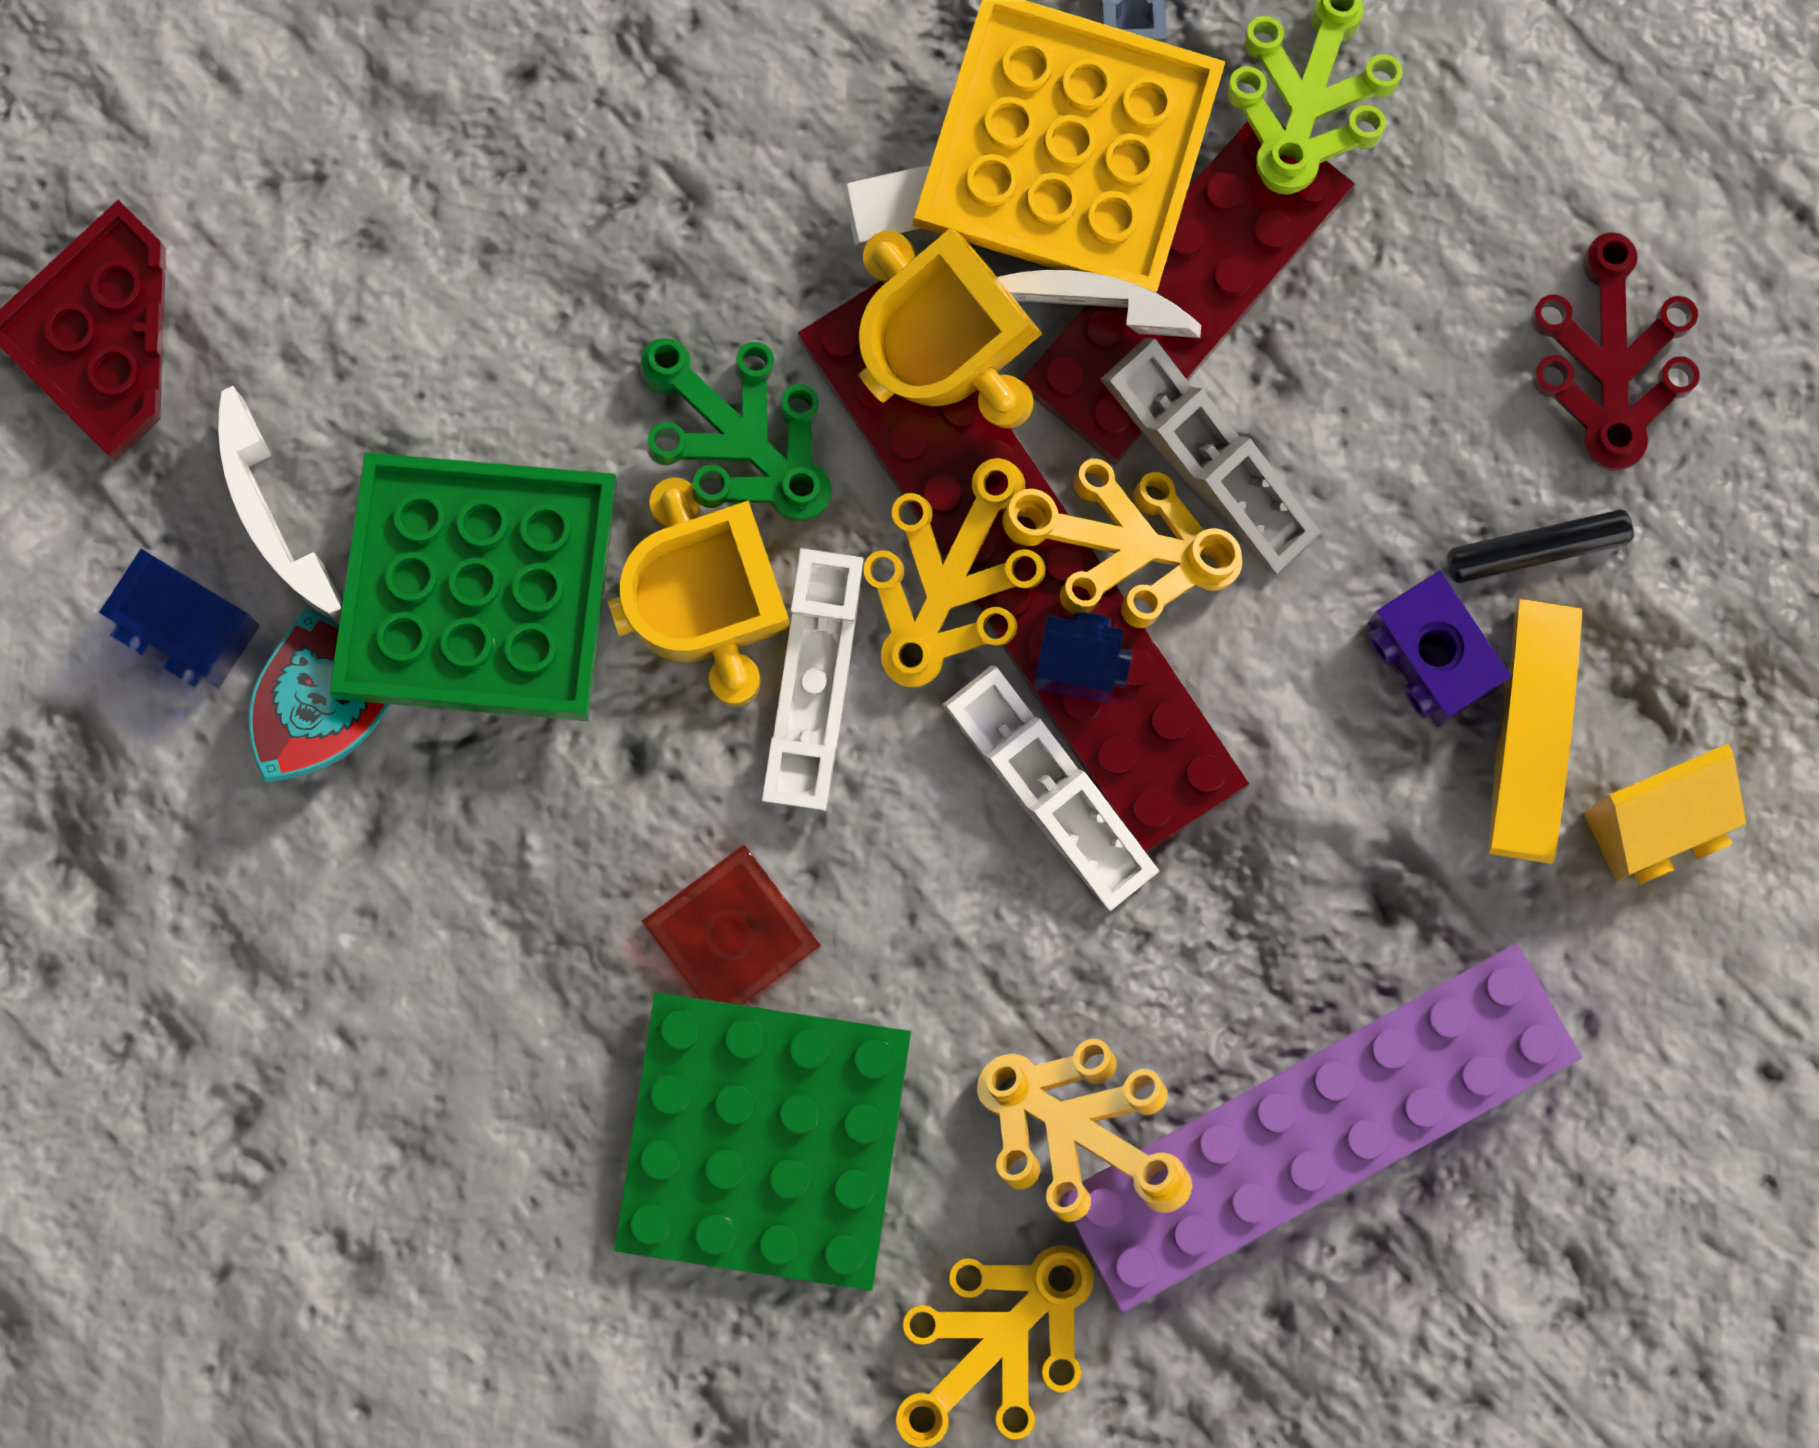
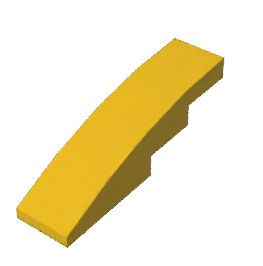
[1488,599,1582,864]

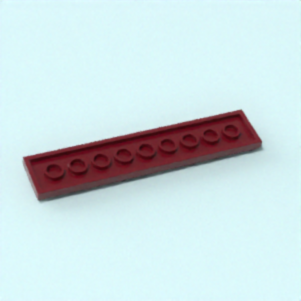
[797,281,1250,853]

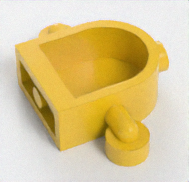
[859,227,1043,428]
[607,477,790,707]

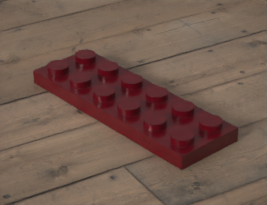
[1021,121,1355,466]

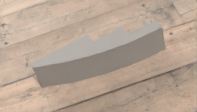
[1100,338,1321,574]

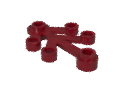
[1531,232,1700,471]

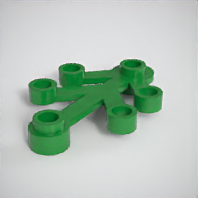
[640,338,832,522]

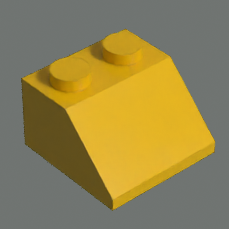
[1583,743,1746,885]

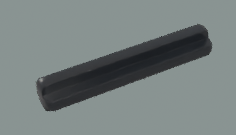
[1447,509,1634,583]

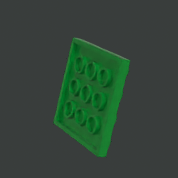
[330,452,617,721]
[614,992,912,1291]

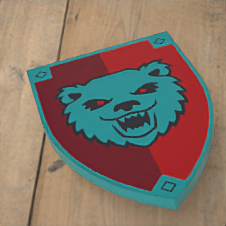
[249,607,391,782]

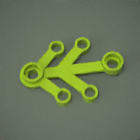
[1226,0,1403,194]

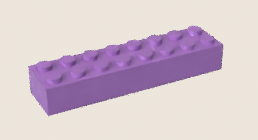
[1059,943,1583,1313]

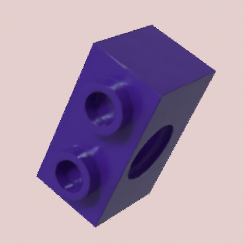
[1368,570,1512,727]

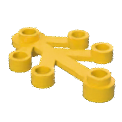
[863,458,1045,687]
[1002,458,1242,628]
[977,1039,1192,1222]
[896,1245,1094,1447]

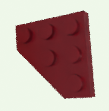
[0,199,166,462]

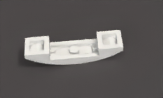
[997,270,1201,338]
[218,386,343,624]
[762,548,864,811]

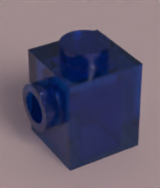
[1033,612,1133,703]

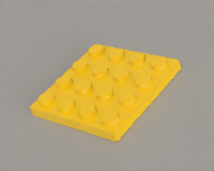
[912,0,1226,293]

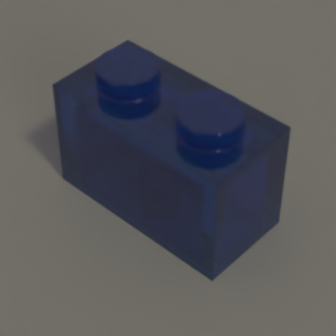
[99,549,260,689]

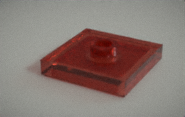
[641,844,822,1005]

